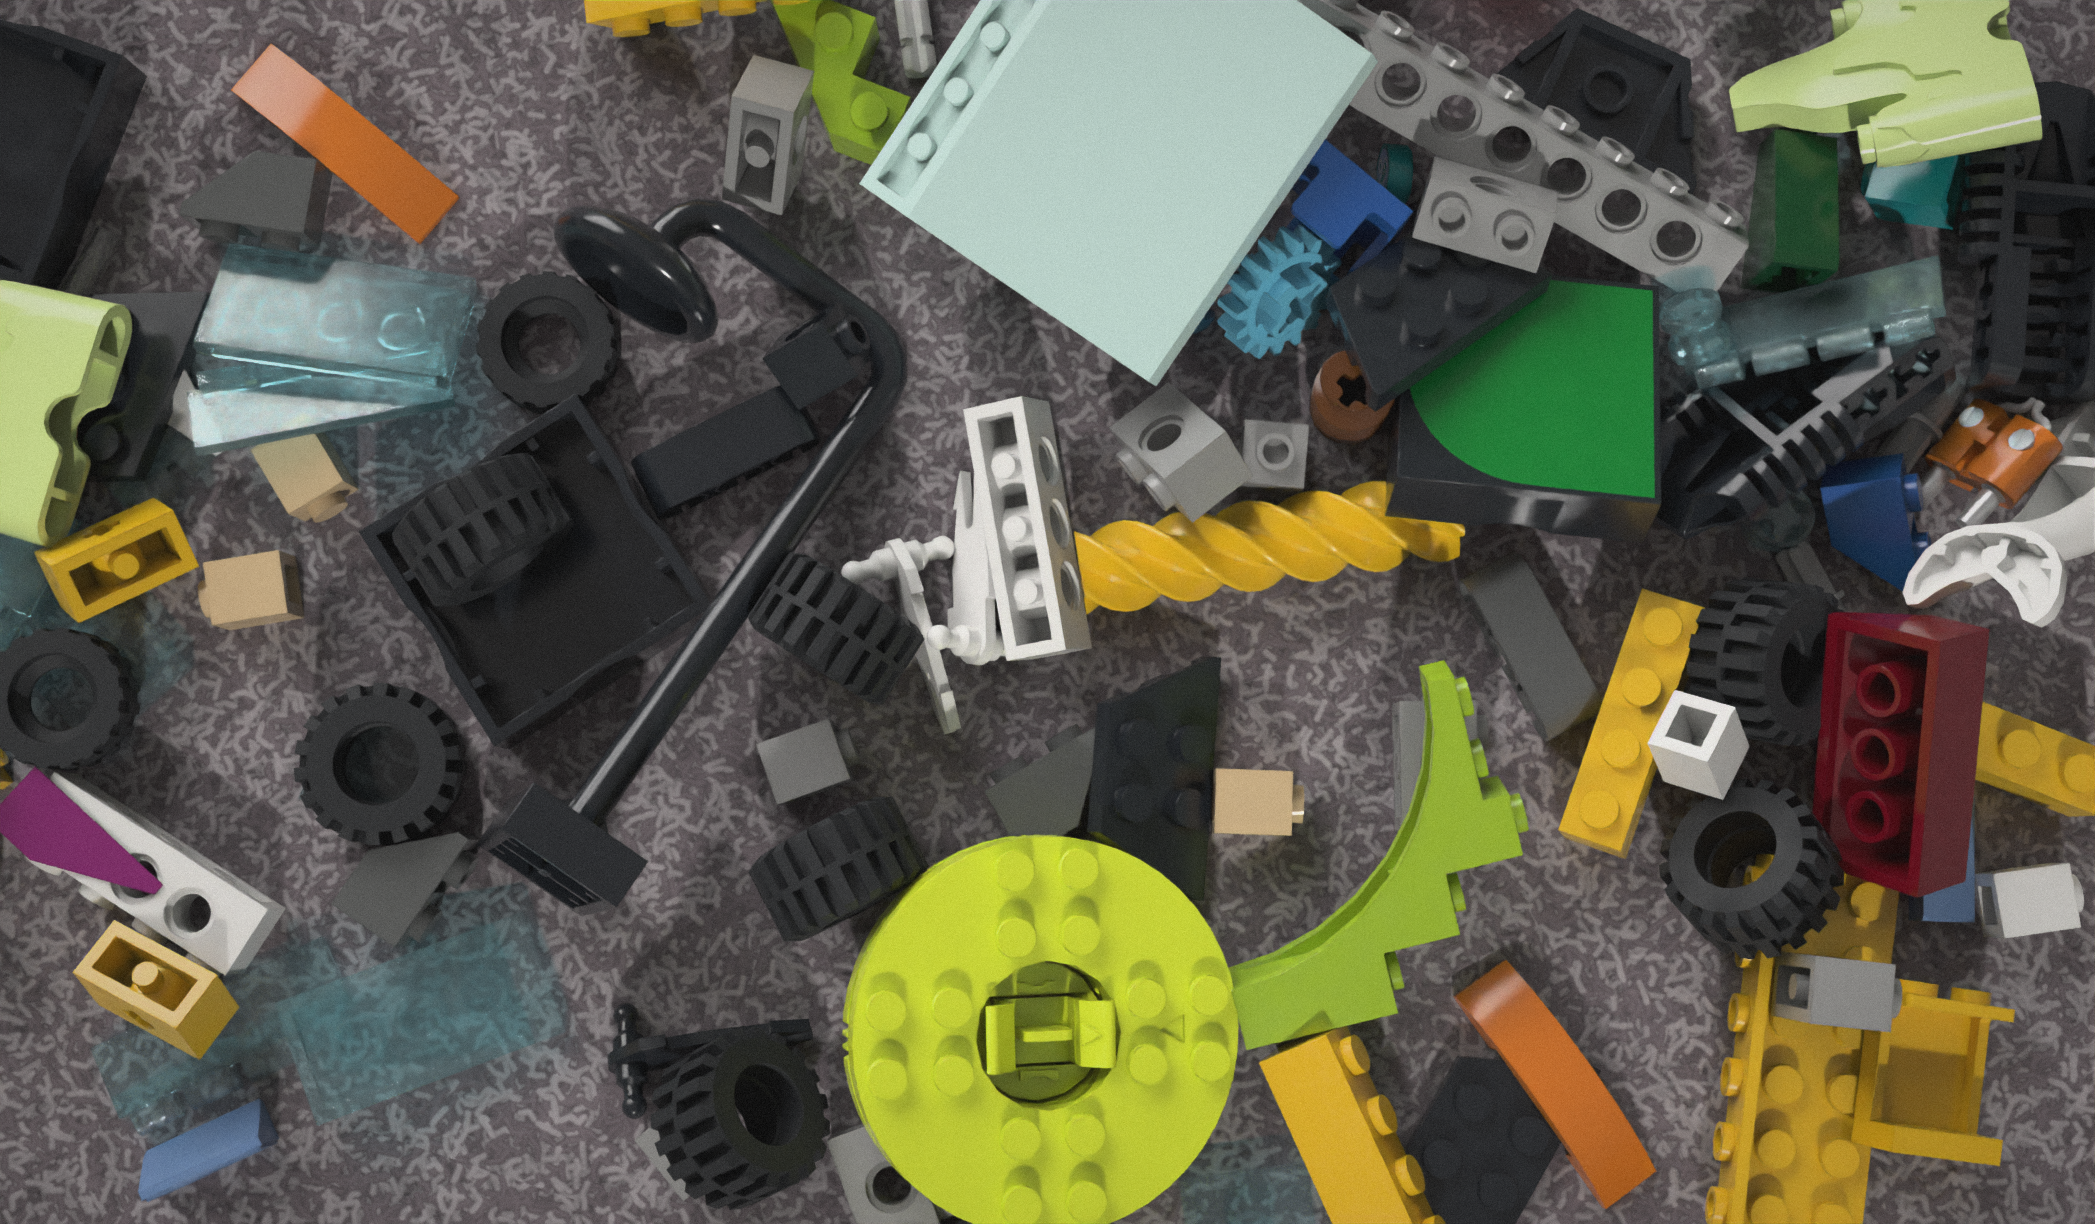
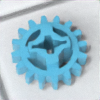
[1217,225,1342,359]

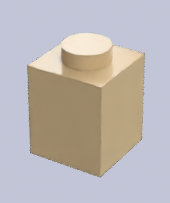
[250,417,359,523]
[198,550,304,630]
[1211,768,1304,836]

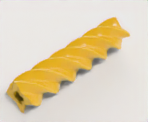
[1074,481,1465,615]

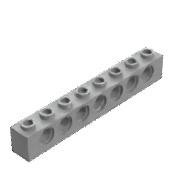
[1298,0,1749,308]

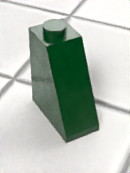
[1741,127,1839,297]

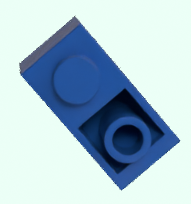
[1820,453,1932,592]

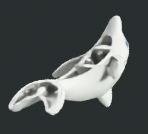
[1903,400,2095,628]

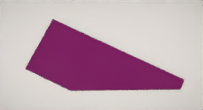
[0,766,163,895]

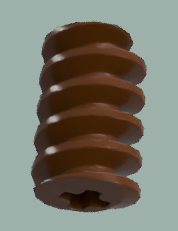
[1309,350,1395,445]

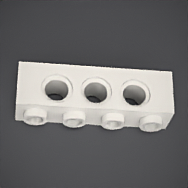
[963,396,1092,661]
[25,772,286,977]

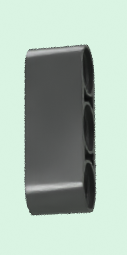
[1458,551,1602,742]

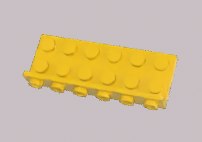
[1705,854,1899,1224]

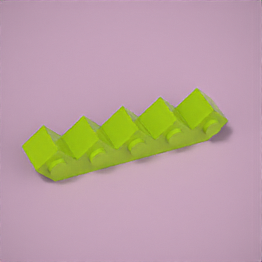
[769,0,912,165]

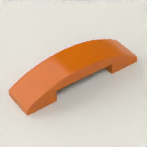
[231,44,460,244]
[1453,960,1656,1209]

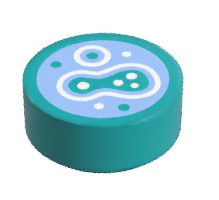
[1376,143,1413,204]

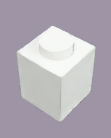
[1647,690,1750,800]
[1975,863,2084,938]

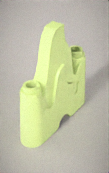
[1729,0,2042,168]
[0,280,132,548]

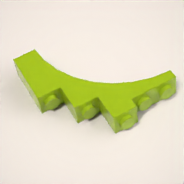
[1228,660,1529,1050]

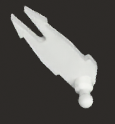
[927,471,1006,665]
[841,536,961,735]

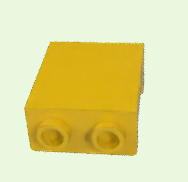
[1851,979,2015,1166]

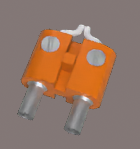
[1920,397,2063,528]

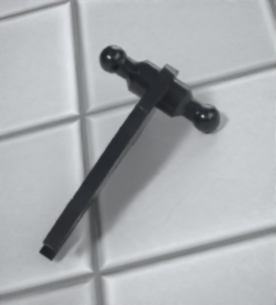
[607,1003,813,1119]

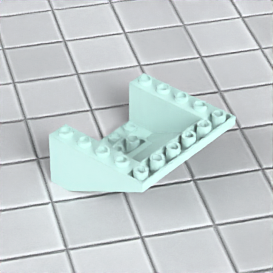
[859,0,1378,386]

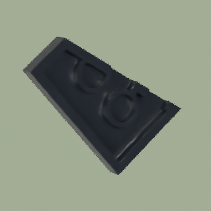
[77,292,218,482]

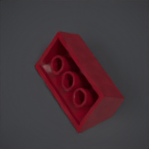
[1812,612,1990,898]

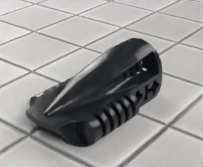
[1958,81,2095,405]
[1655,278,1956,540]

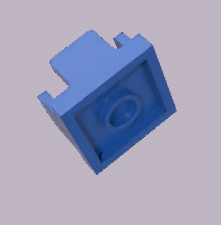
[1286,139,1413,276]

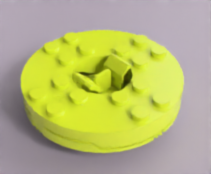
[842,834,1239,1224]

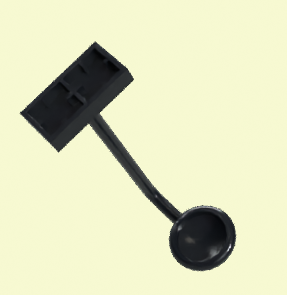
[476,199,907,916]

